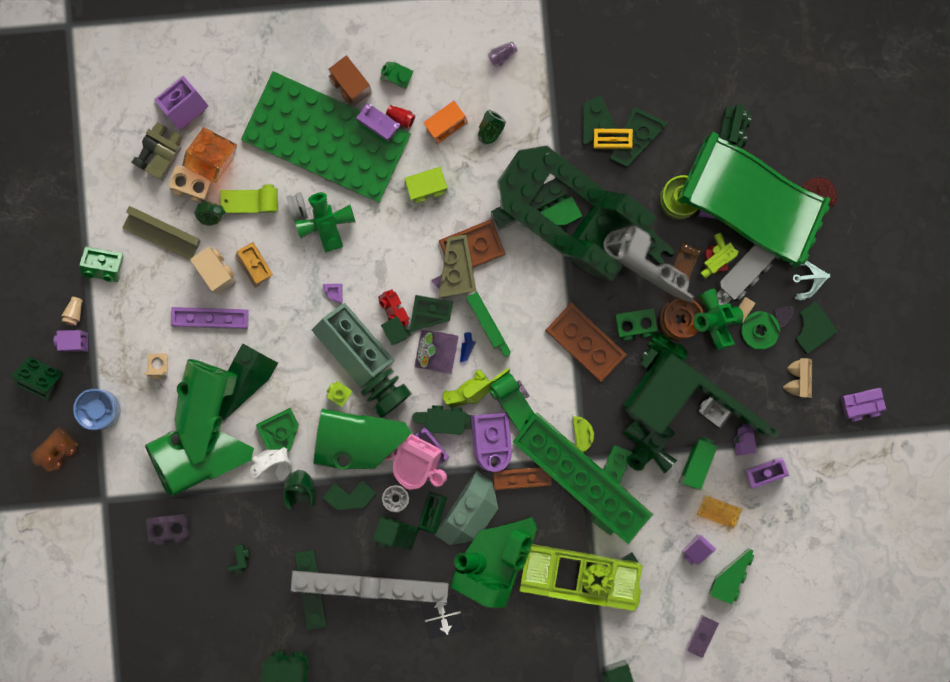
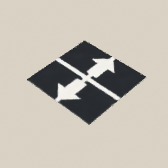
[421,594,465,639]

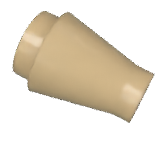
[61,297,83,326]

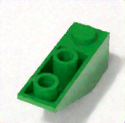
[520,196,582,227]
[708,549,754,604]

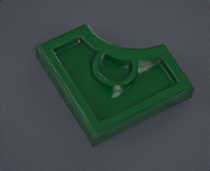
[795,301,838,354]

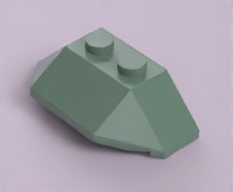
[434,470,498,545]

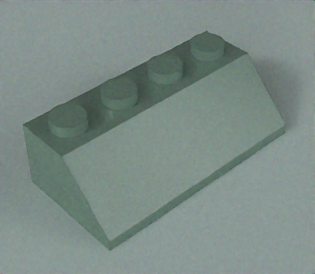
[311,303,395,388]

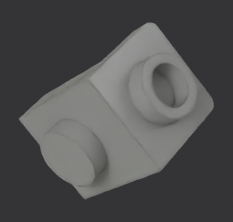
[699,397,732,428]

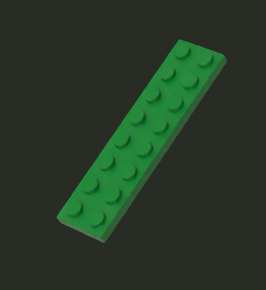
[513,412,654,544]

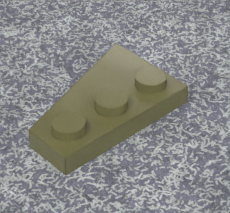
[439,234,477,298]

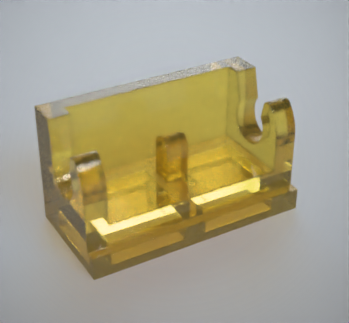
[697,495,742,528]

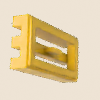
[594,129,633,149]

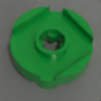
[741,311,780,350]

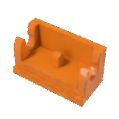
[423,100,468,144]

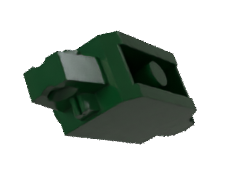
[412,405,473,435]

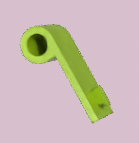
[220,184,278,213]

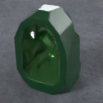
[478,110,506,144]
[194,201,226,226]

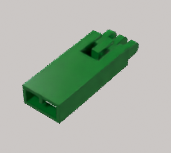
[466,292,511,357]

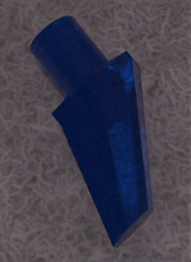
[460,332,476,362]

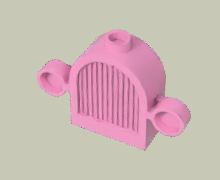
[385,434,447,490]

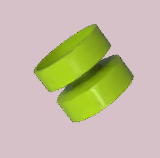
[660,175,698,220]

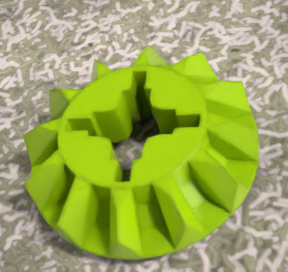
[582,564,614,596]

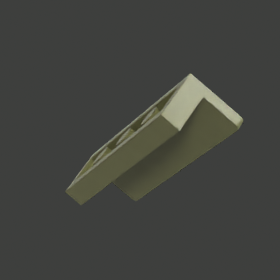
[123,206,201,260]

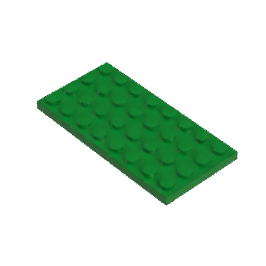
[241,71,411,203]

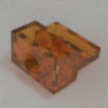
[31,427,78,471]

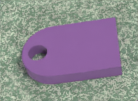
[471,413,512,472]

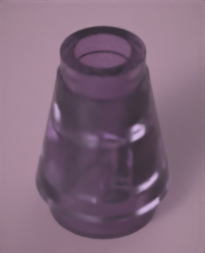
[488,42,517,67]

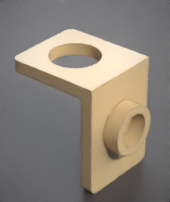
[144,353,168,379]

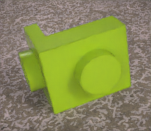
[326,381,352,407]

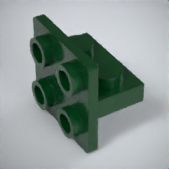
[11,357,62,402]

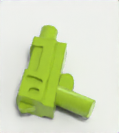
[700,233,739,279]

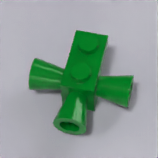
[295,192,356,252]
[693,289,744,350]

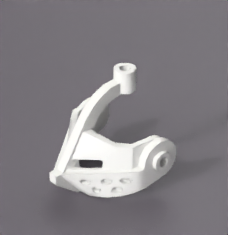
[250,447,292,481]

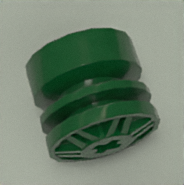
[361,368,412,418]

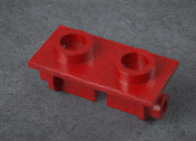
[378,289,410,326]

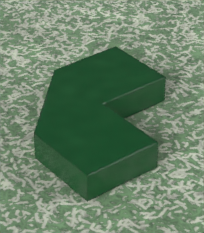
[323,480,377,510]

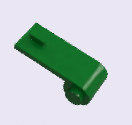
[489,373,535,433]

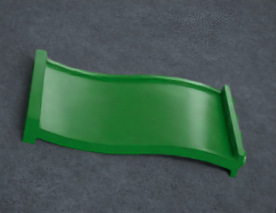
[677,132,831,268]

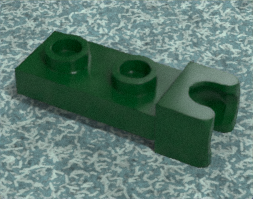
[646,227,675,266]

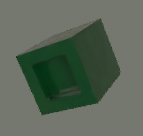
[381,317,412,345]

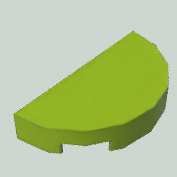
[572,416,594,452]

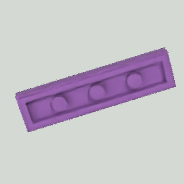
[171,307,249,329]

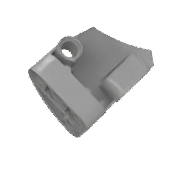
[604,226,693,303]

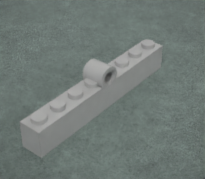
[291,571,448,603]

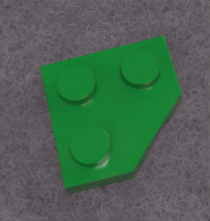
[256,408,299,456]

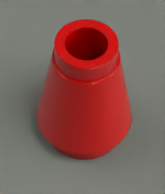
[386,105,416,129]

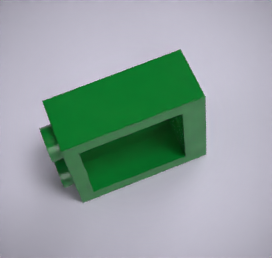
[679,437,718,490]

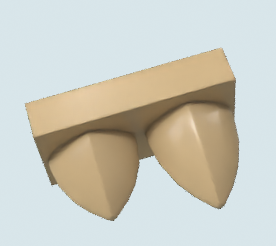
[783,358,812,398]

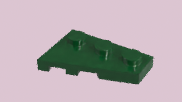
[610,107,668,167]

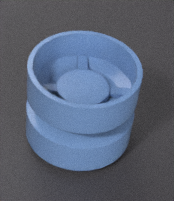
[73,389,120,430]

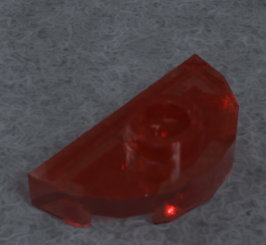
[802,177,838,206]

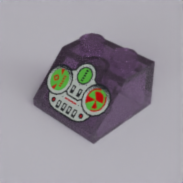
[414,330,459,375]

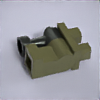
[131,122,183,181]

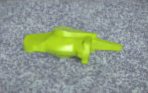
[443,368,510,407]

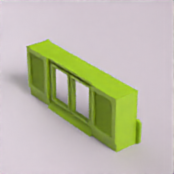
[520,544,643,611]

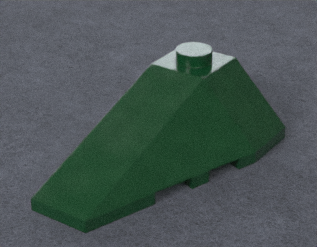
[218,343,278,421]

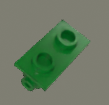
[648,332,688,361]

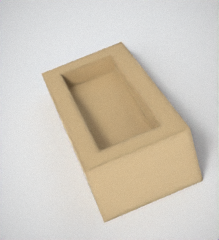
[739,297,755,324]

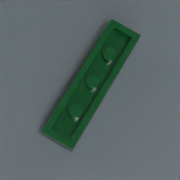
[295,550,327,630]

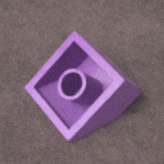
[154,76,209,130]

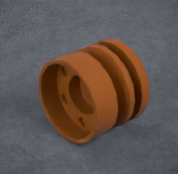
[658,298,703,341]

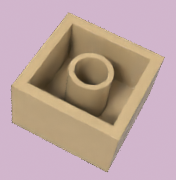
[190,246,236,294]

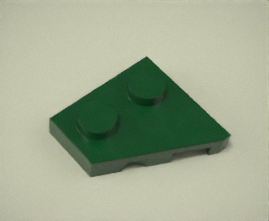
[583,95,617,146]
[409,295,453,332]

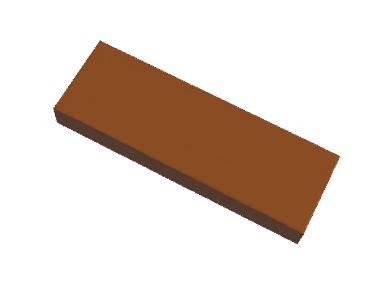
[493,467,552,490]

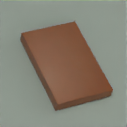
[439,219,506,268]

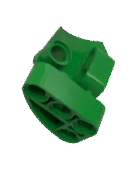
[174,359,238,465]
[314,409,412,470]
[450,517,537,608]

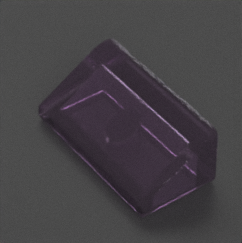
[685,614,719,658]

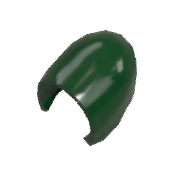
[283,470,315,510]

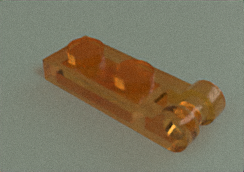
[664,242,701,293]

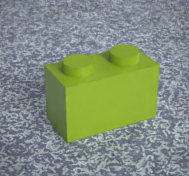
[404,166,448,203]

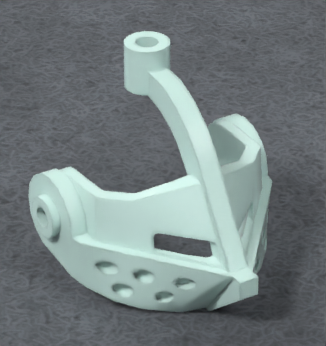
[790,261,830,301]

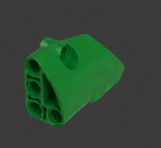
[145,431,254,496]

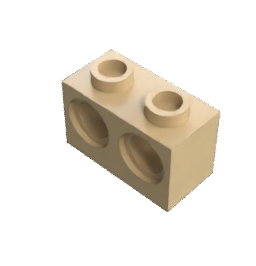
[168,165,214,203]

